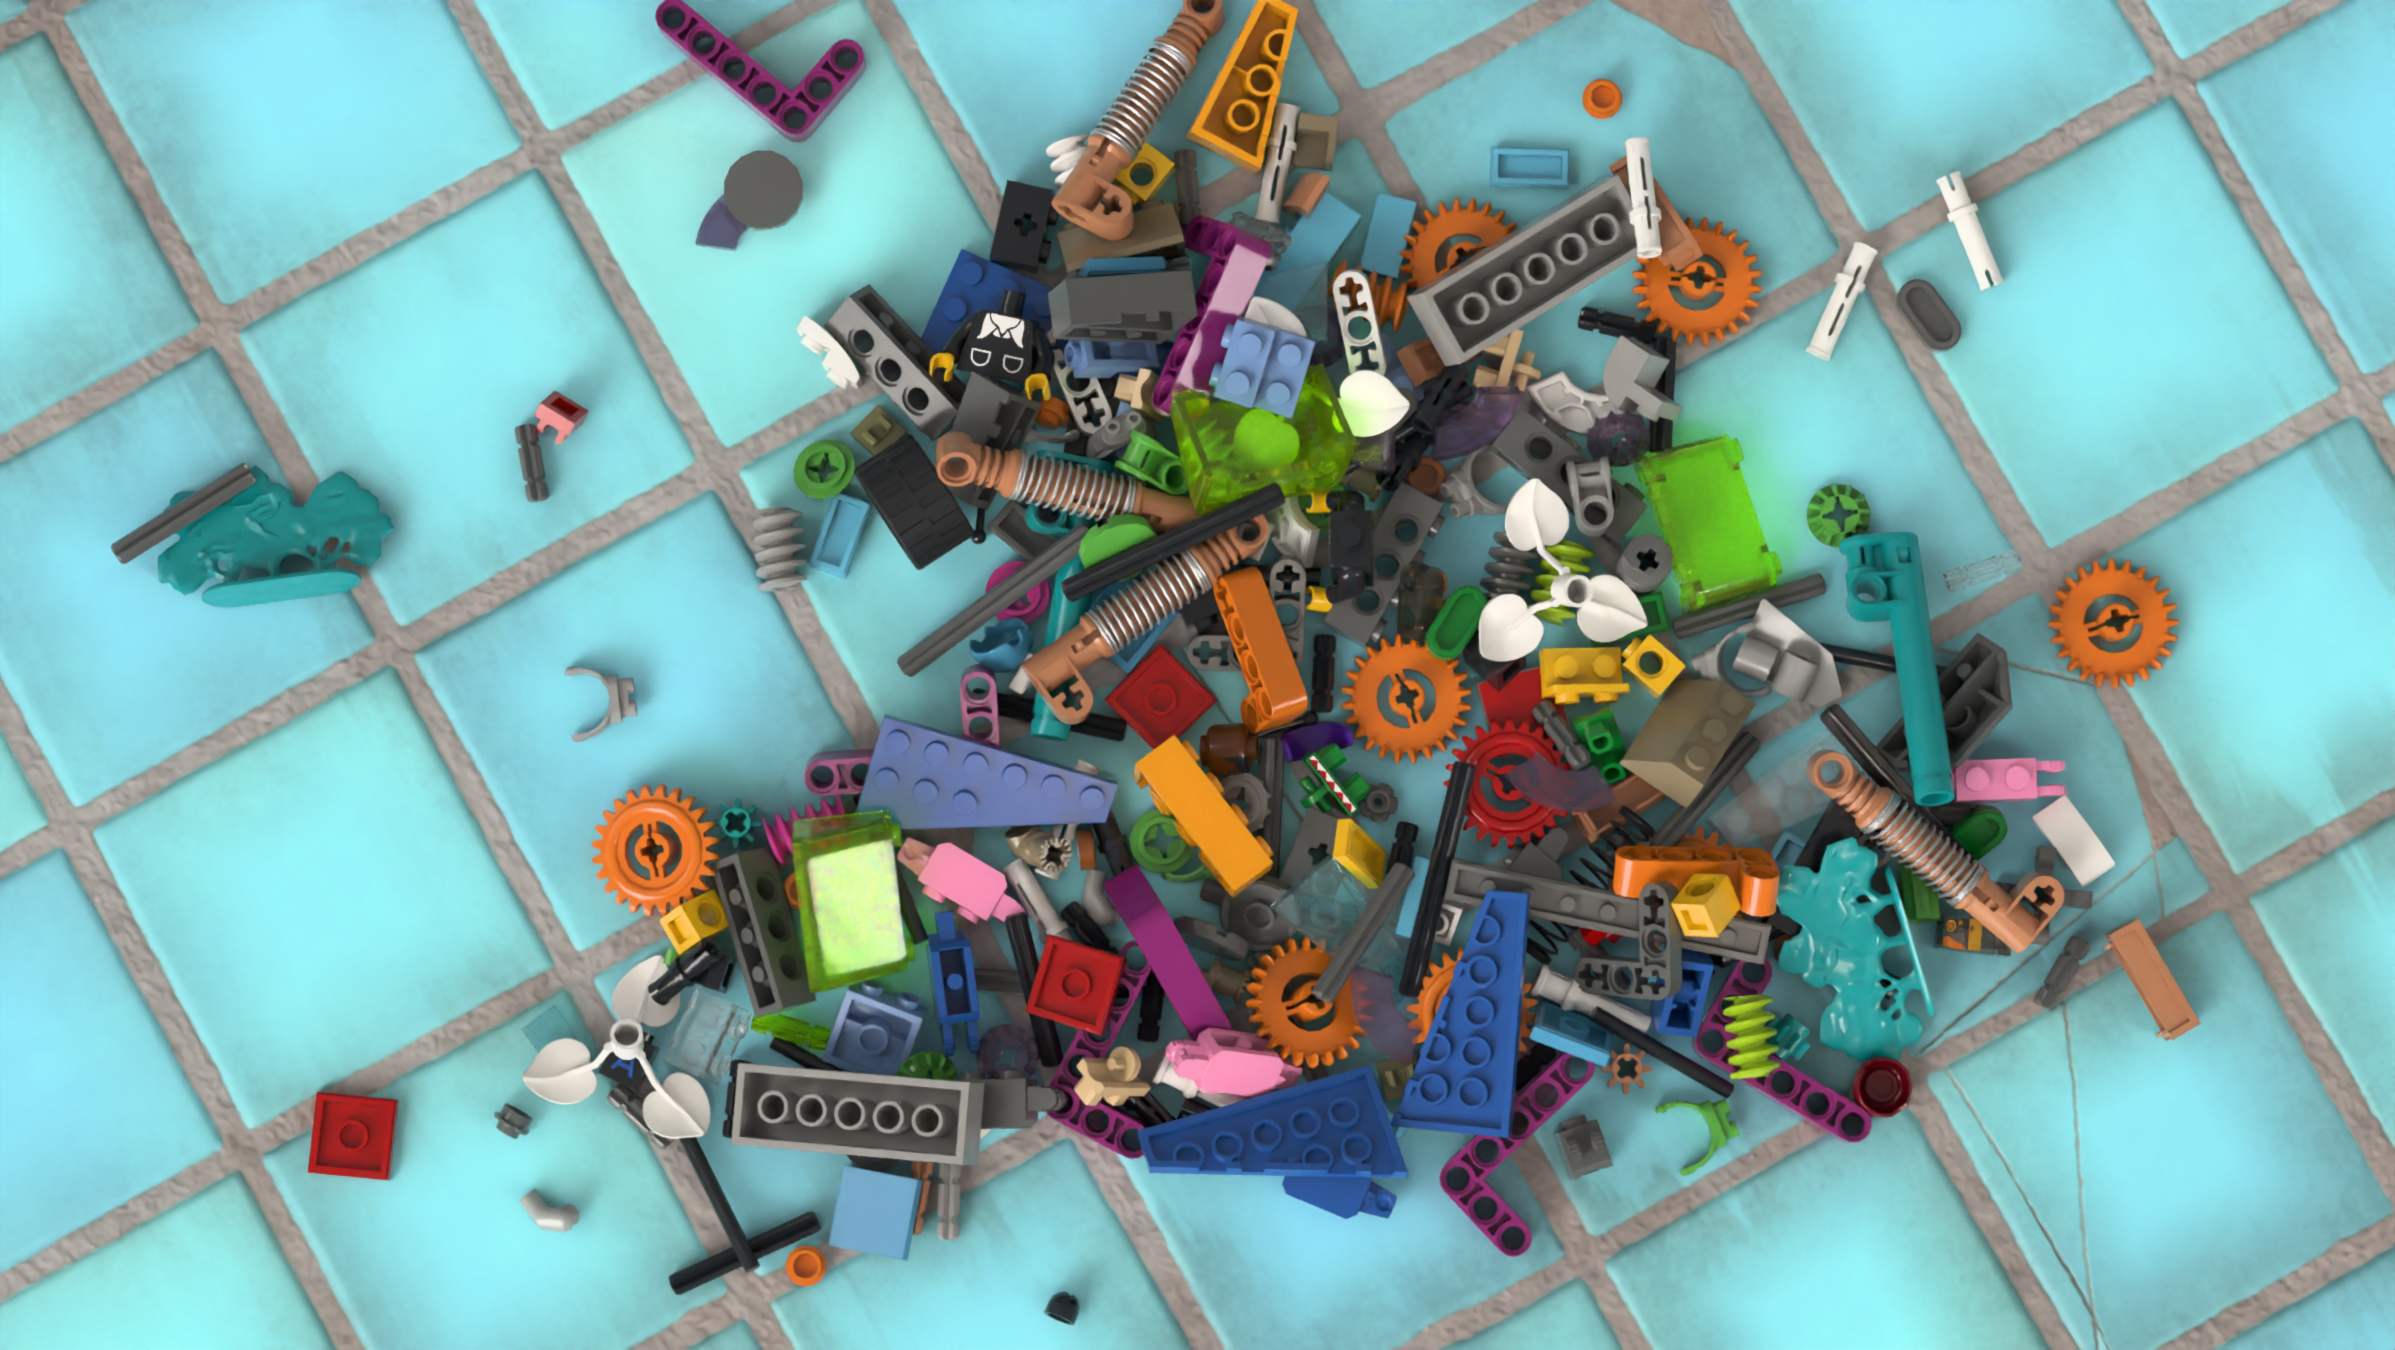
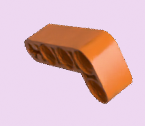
[1213,566,1308,734]
[1612,846,1780,917]

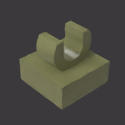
[851,405,908,456]
[1376,1051,1418,1101]

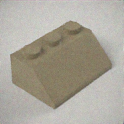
[1057,200,1185,277]
[1619,679,1756,809]

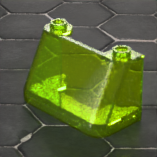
[1170,364,1357,516]
[1633,433,1782,615]
[792,810,916,993]

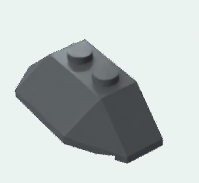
[1876,632,2013,772]

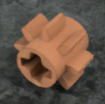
[1600,1043,1652,1094]

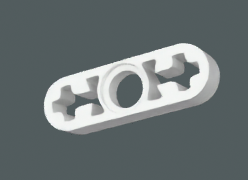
[1333,269,1387,375]
[1047,329,1112,437]

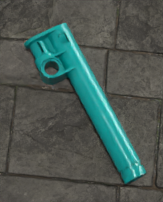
[1025,450,1114,741]
[1839,532,1955,806]

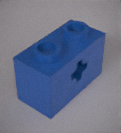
[1649,945,1714,1038]

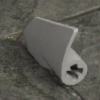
[1732,599,1843,707]

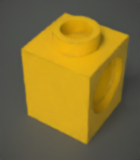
[1114,140,1175,206]
[1621,634,1686,699]
[1671,873,1741,937]
[659,889,729,955]

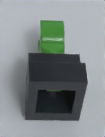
[663,948,737,994]

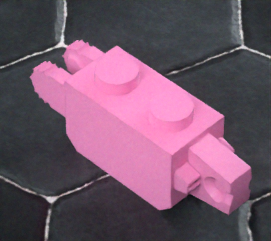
[1951,758,2067,804]
[896,837,1027,924]
[1165,1027,1303,1099]

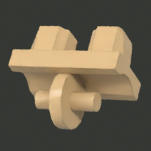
[1471,329,1542,405]
[1114,368,1174,424]
[1074,1046,1151,1106]

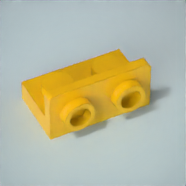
[1539,647,1630,705]

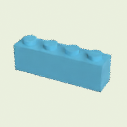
[1243,191,1361,317]

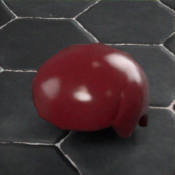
[1851,1056,1913,1118]

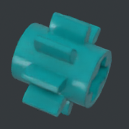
[712,798,763,849]
[1765,1013,1811,1063]

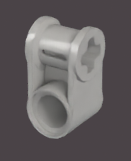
[1566,456,1614,537]

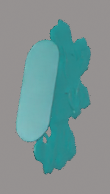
[158,465,395,608]
[1776,837,1935,1061]

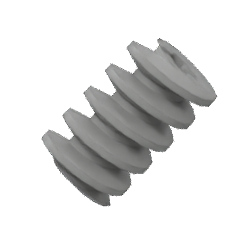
[752,507,807,592]

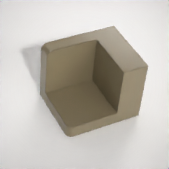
[1293,112,1339,172]

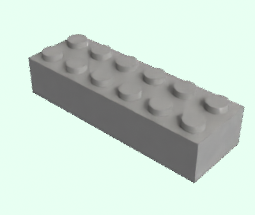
[1406,174,1637,366]
[731,1063,985,1165]

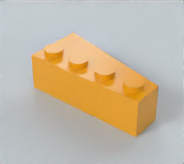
[1185,0,1298,174]
[1133,735,1274,898]

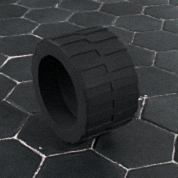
[854,434,974,570]

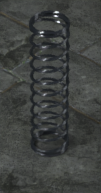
[1526,806,1656,965]

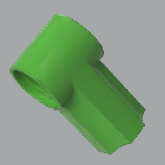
[1897,857,1940,924]

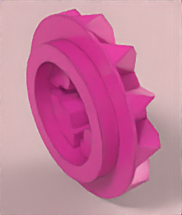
[986,561,1050,624]

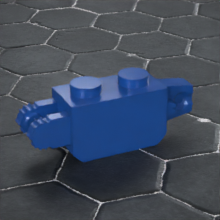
[926,910,980,1057]
[1282,1176,1397,1219]

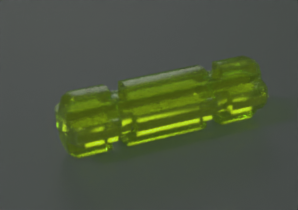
[751,1013,830,1051]

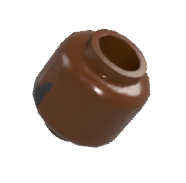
[1199,723,1260,776]

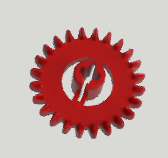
[1443,717,1576,850]

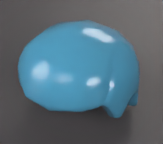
[969,617,1034,673]

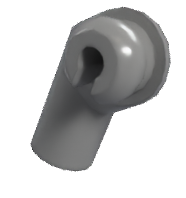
[1082,869,1121,927]
[519,1189,579,1233]

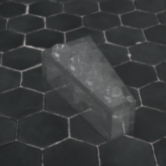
[1705,728,1876,847]

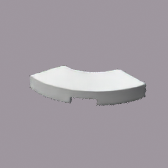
[1526,371,1631,436]
[1256,471,1320,568]

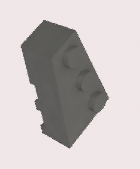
[1048,270,1198,344]
[946,371,1043,510]

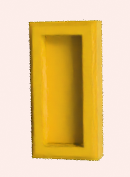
[1333,818,1387,889]

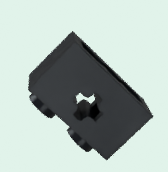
[990,180,1059,274]

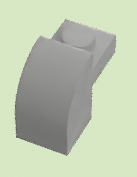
[1603,335,1683,422]

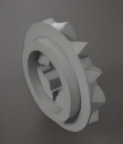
[1220,773,1271,834]

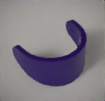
[1280,721,1353,763]

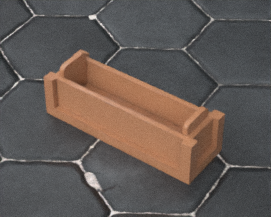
[1609,156,1704,272]
[1568,772,1668,845]
[2104,918,2201,1041]

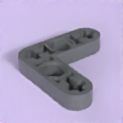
[1187,555,1306,672]
[1574,881,1682,1000]

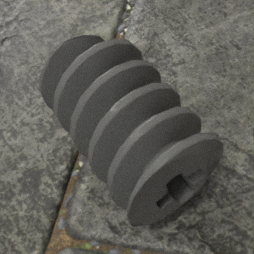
[1480,527,1541,604]
[1616,535,1673,594]

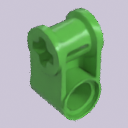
[1113,430,1194,495]

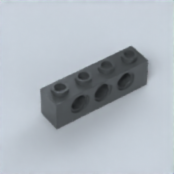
[824,284,966,441]
[1490,407,1648,548]
[1323,482,1445,648]
[710,846,817,1018]

